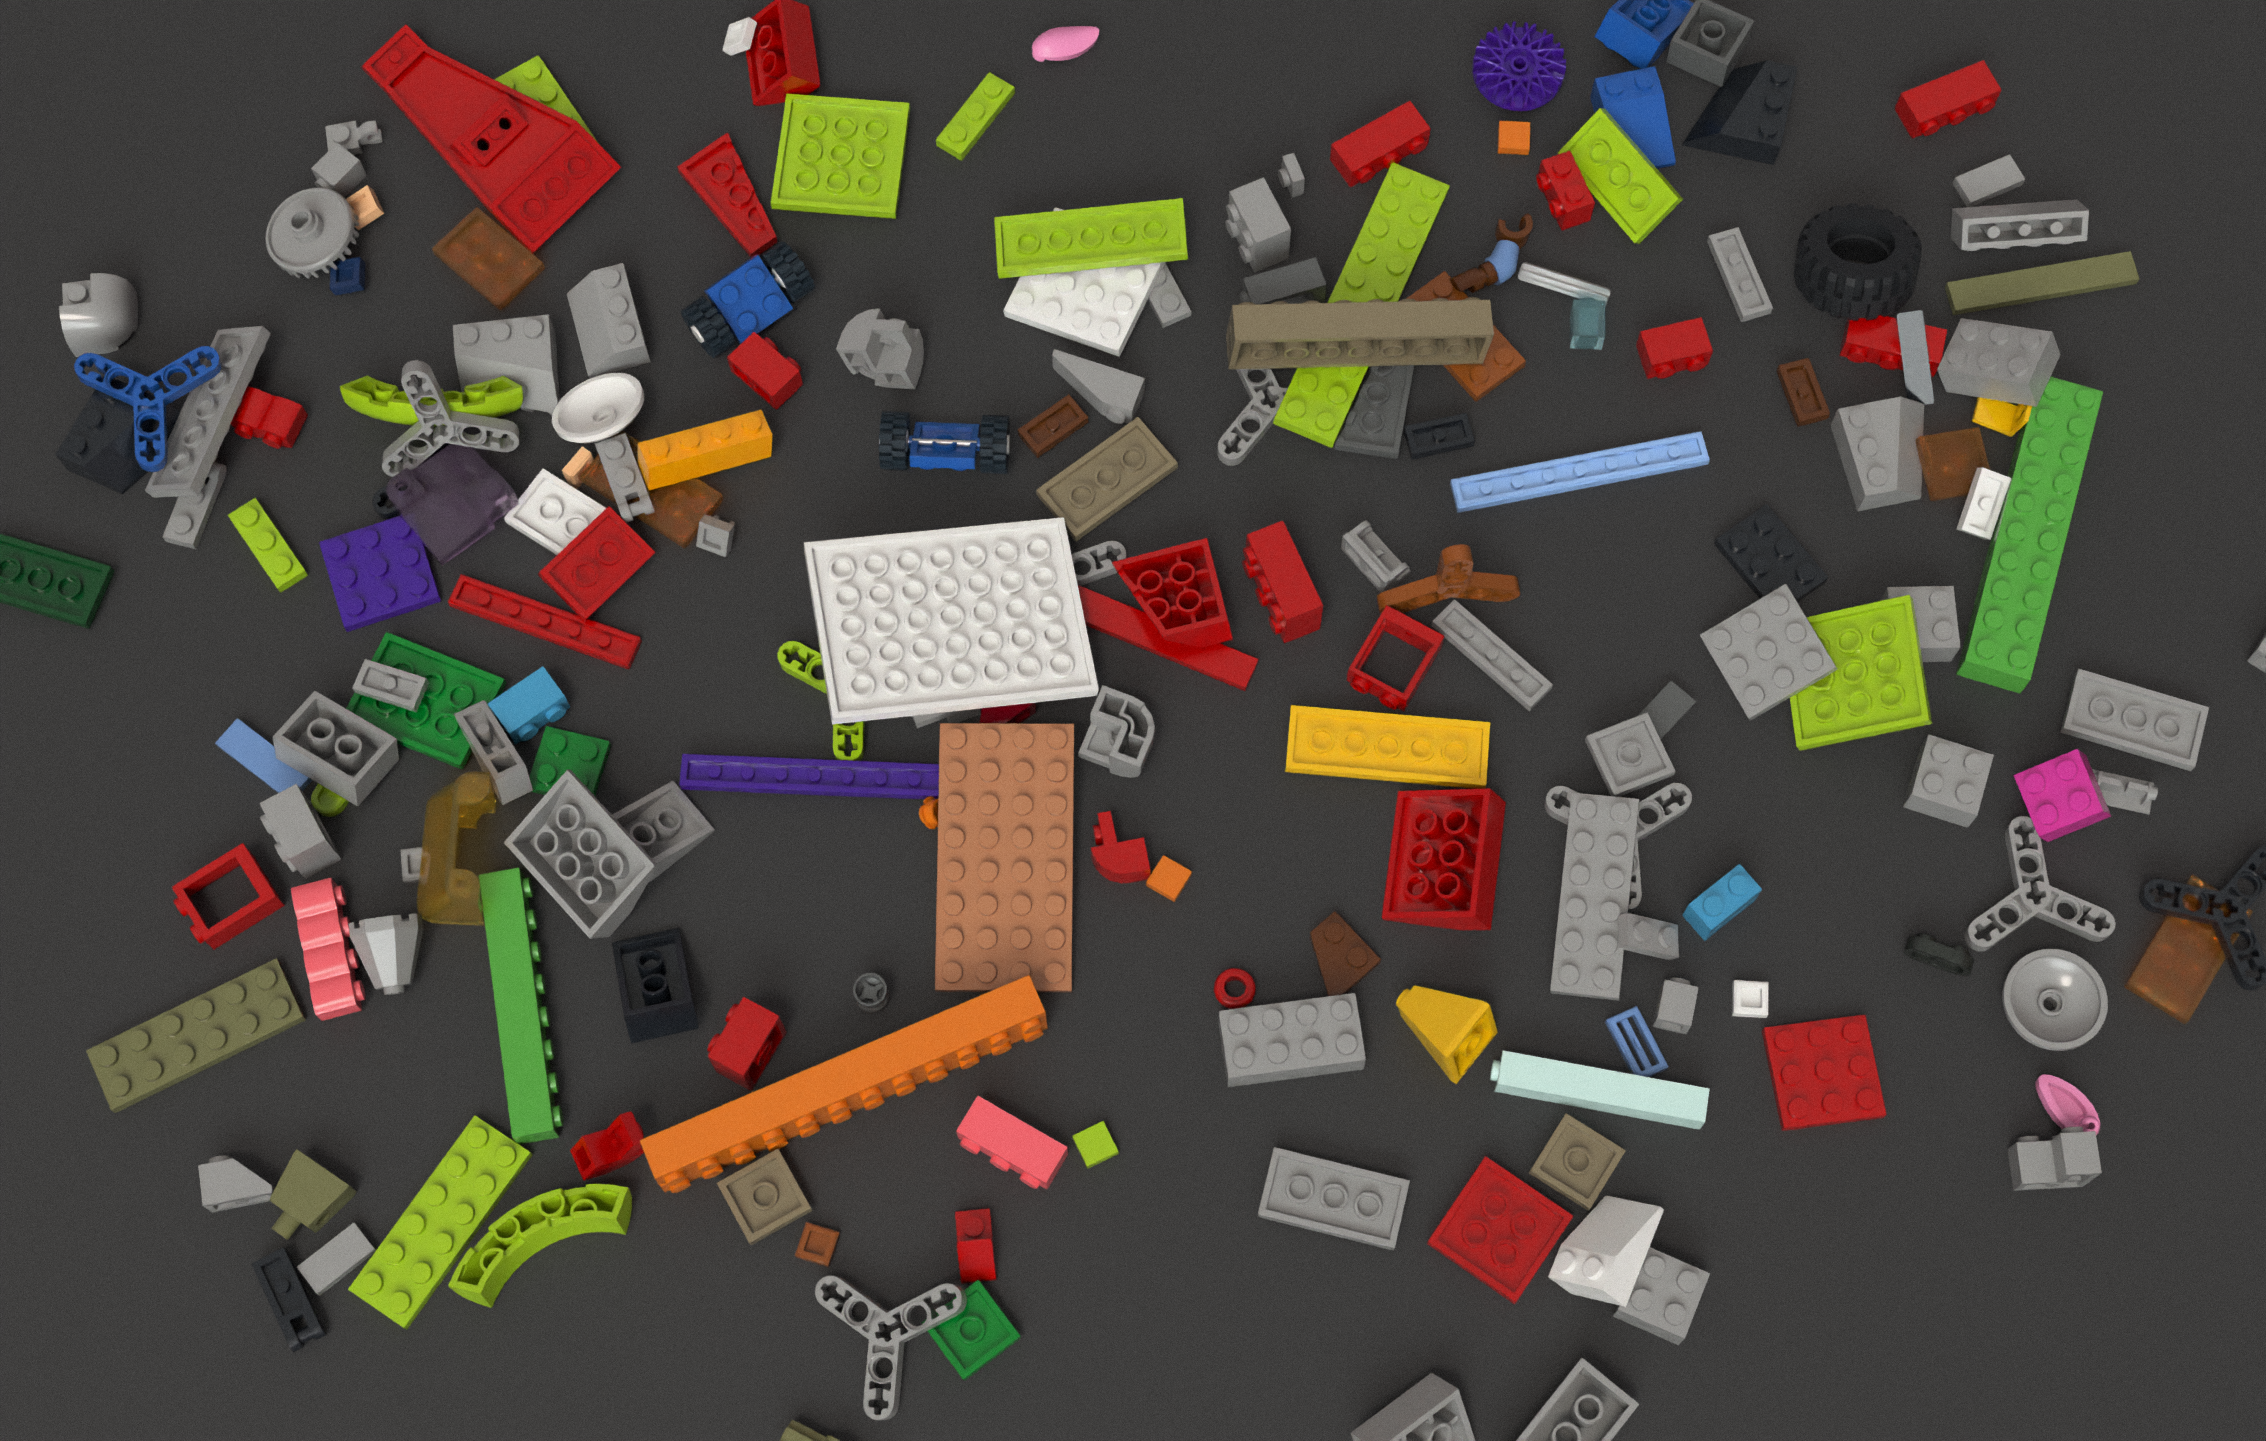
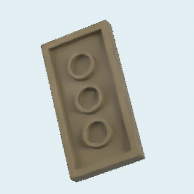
[1036,417,1178,542]

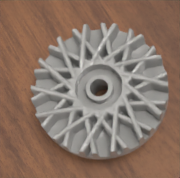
[265,187,359,278]

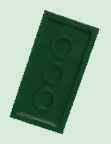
[0,534,115,629]

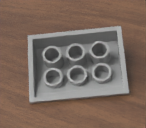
[504,770,658,939]

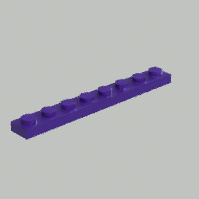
[679,754,939,800]

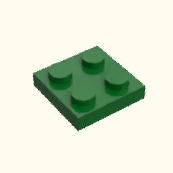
[529,726,612,796]
[921,1280,1021,1381]

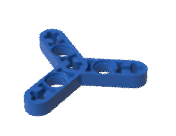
[74,346,222,472]

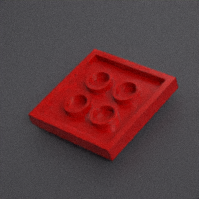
[1762,1015,1887,1131]
[1427,1156,1573,1304]

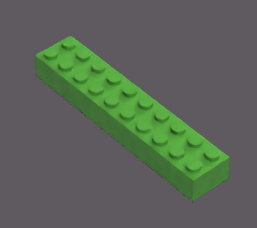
[1956,377,2103,694]

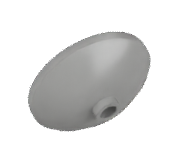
[2002,949,2108,1051]

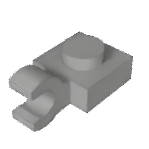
[325,120,383,155]

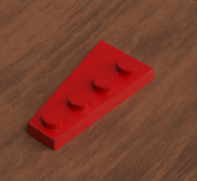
[677,132,778,258]

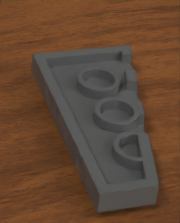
[1335,365,1415,459]

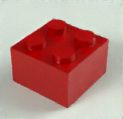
[707,997,787,1091]

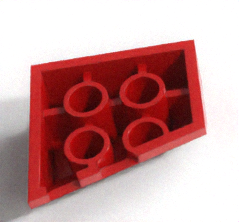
[1112,538,1233,648]

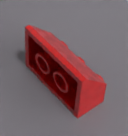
[746,0,821,106]

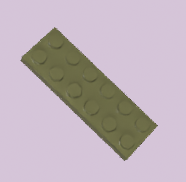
[86,958,306,1113]

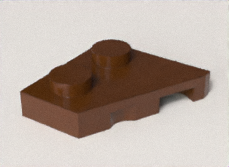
[1309,911,1381,997]

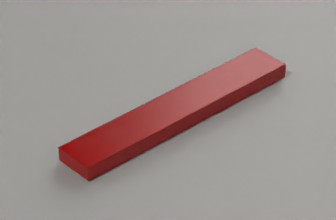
[448,574,642,670]
[1078,585,1259,691]

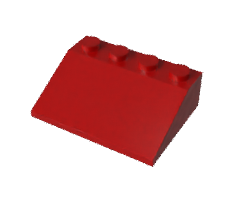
[1382,788,1506,930]

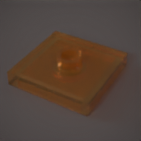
[1915,427,1990,501]

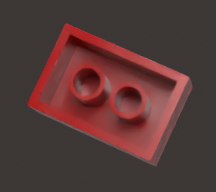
[1242,521,1323,643]

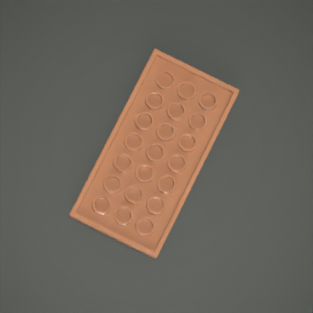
[935,723,1074,992]

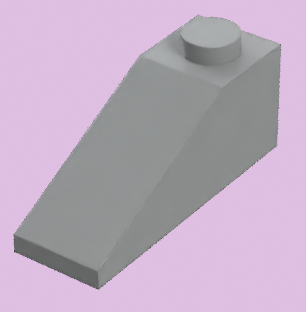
[1052,349,1145,424]
[454,700,533,805]

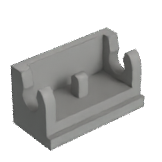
[1341,520,1411,593]

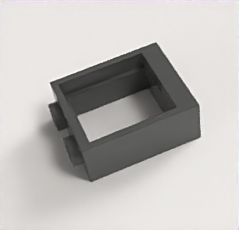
[1239,257,1326,304]

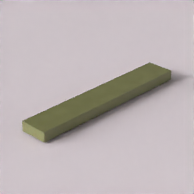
[1945,251,2140,315]

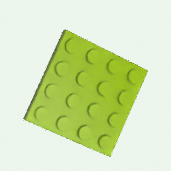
[771,94,910,219]
[1790,595,1932,751]

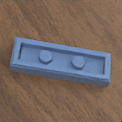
[215,718,312,793]

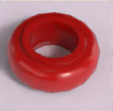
[1214,968,1256,1009]

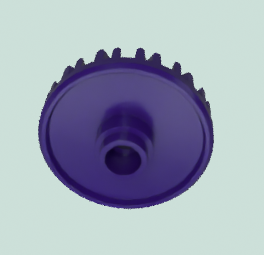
[1472,21,1566,111]

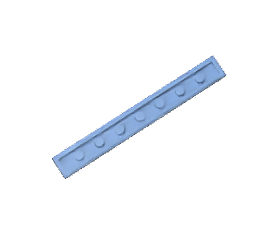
[1450,431,1710,513]

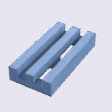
[1605,1006,1669,1077]

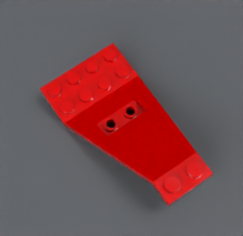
[361,24,621,254]

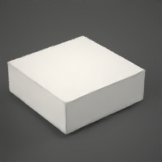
[723,17,757,56]
[1732,980,1768,1018]

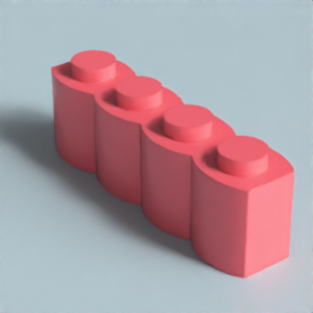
[291,878,366,1021]

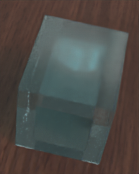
[1570,297,1606,350]

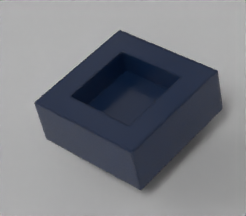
[330,257,365,296]

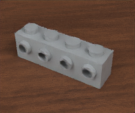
[1951,199,2089,251]

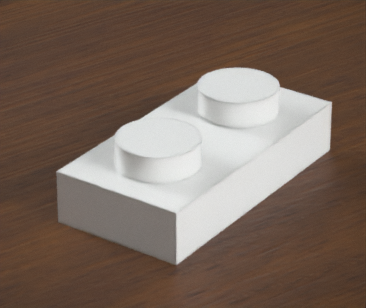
[1957,467,2011,540]

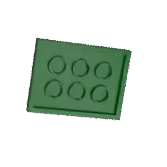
[346,632,507,770]

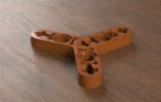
[1377,544,1520,614]

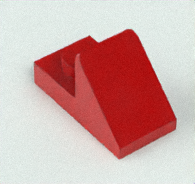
[955,1208,996,1284]

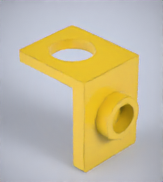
[1972,397,2032,437]

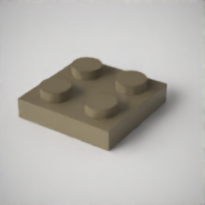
[1529,1113,1626,1211]
[717,1149,812,1245]

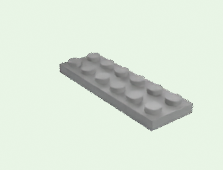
[145,326,271,498]
[1550,792,1639,1001]

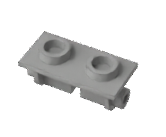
[2092,769,2158,815]

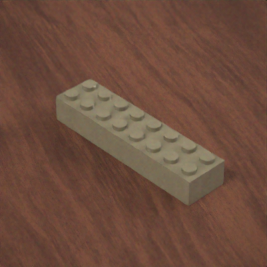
[1226,297,1494,369]

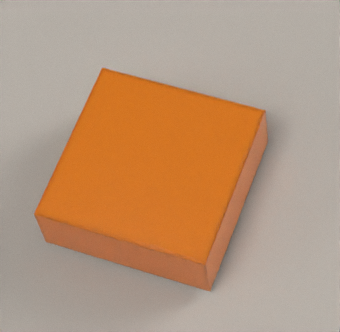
[1497,121,1530,155]
[1146,855,1192,902]

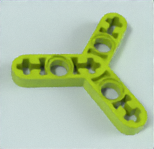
[777,641,865,761]

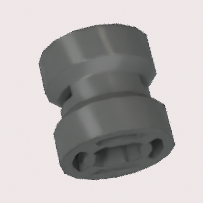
[853,973,889,1014]

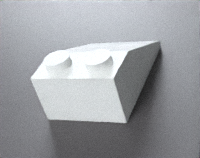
[1548,1196,1664,1307]

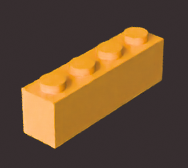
[638,410,773,491]

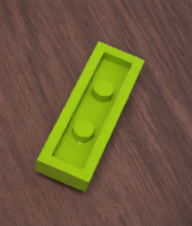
[936,72,1015,161]
[228,498,308,593]

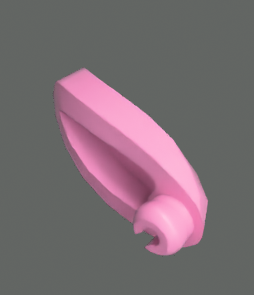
[1032,26,1099,62]
[2035,1074,2100,1135]

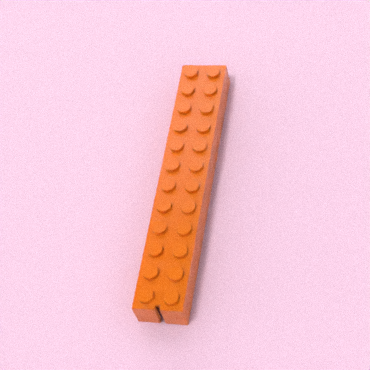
[640,975,1048,1193]

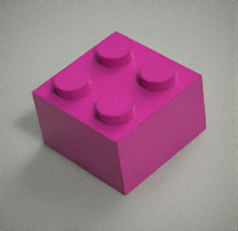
[2014,749,2111,842]

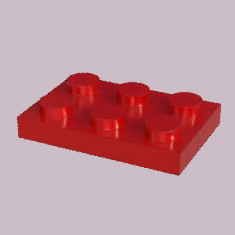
[538,506,656,621]

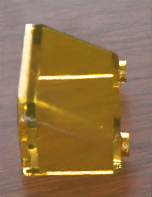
[417,771,497,926]

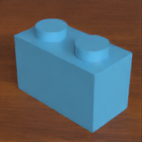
[488,666,570,745]
[1682,864,1762,941]

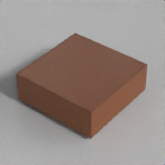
[795,1222,840,1268]

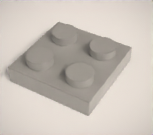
[1585,712,1676,797]

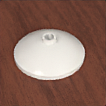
[552,373,644,443]

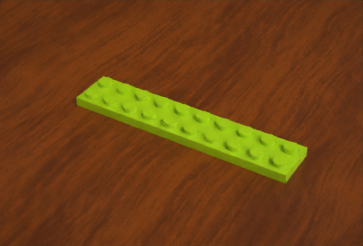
[1273,163,1450,448]

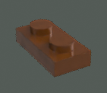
[1776,358,1830,427]
[1018,394,1089,458]

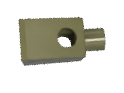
[270,1149,357,1240]

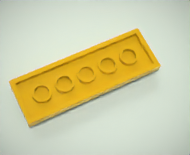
[1285,705,1490,789]

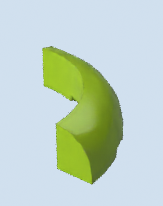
[340,376,523,427]
[448,1184,632,1308]

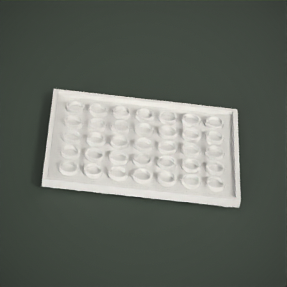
[804,517,1099,724]

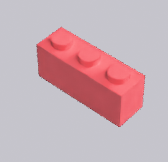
[956,1096,1068,1189]

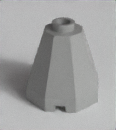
[348,913,424,995]

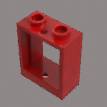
[1346,605,1445,711]
[172,843,285,950]

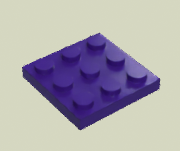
[319,512,441,632]

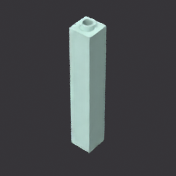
[1490,1051,1710,1130]

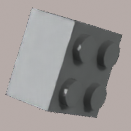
[1666,0,1755,87]

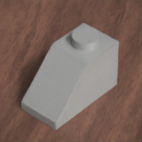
[198,1156,275,1213]

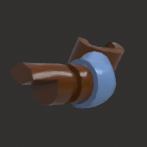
[1450,213,1533,293]

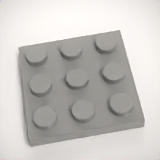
[1700,584,1838,720]

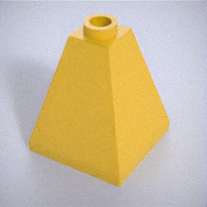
[1396,985,1498,1084]

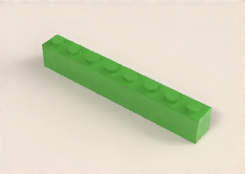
[479,868,564,1145]

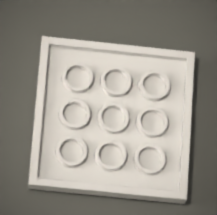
[1003,207,1166,357]

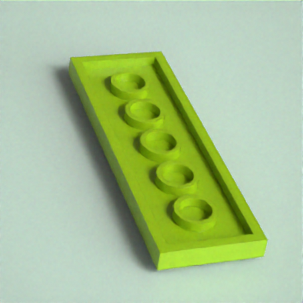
[994,198,1188,279]
[348,1115,532,1330]

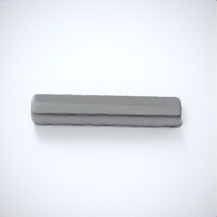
[1518,262,1611,306]

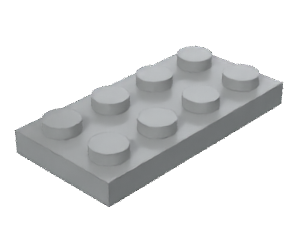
[2060,668,2209,771]
[1257,1147,1410,1251]

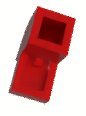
[1091,811,1150,883]
[570,1111,644,1181]

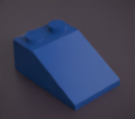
[1594,0,1694,69]
[1590,66,1676,169]

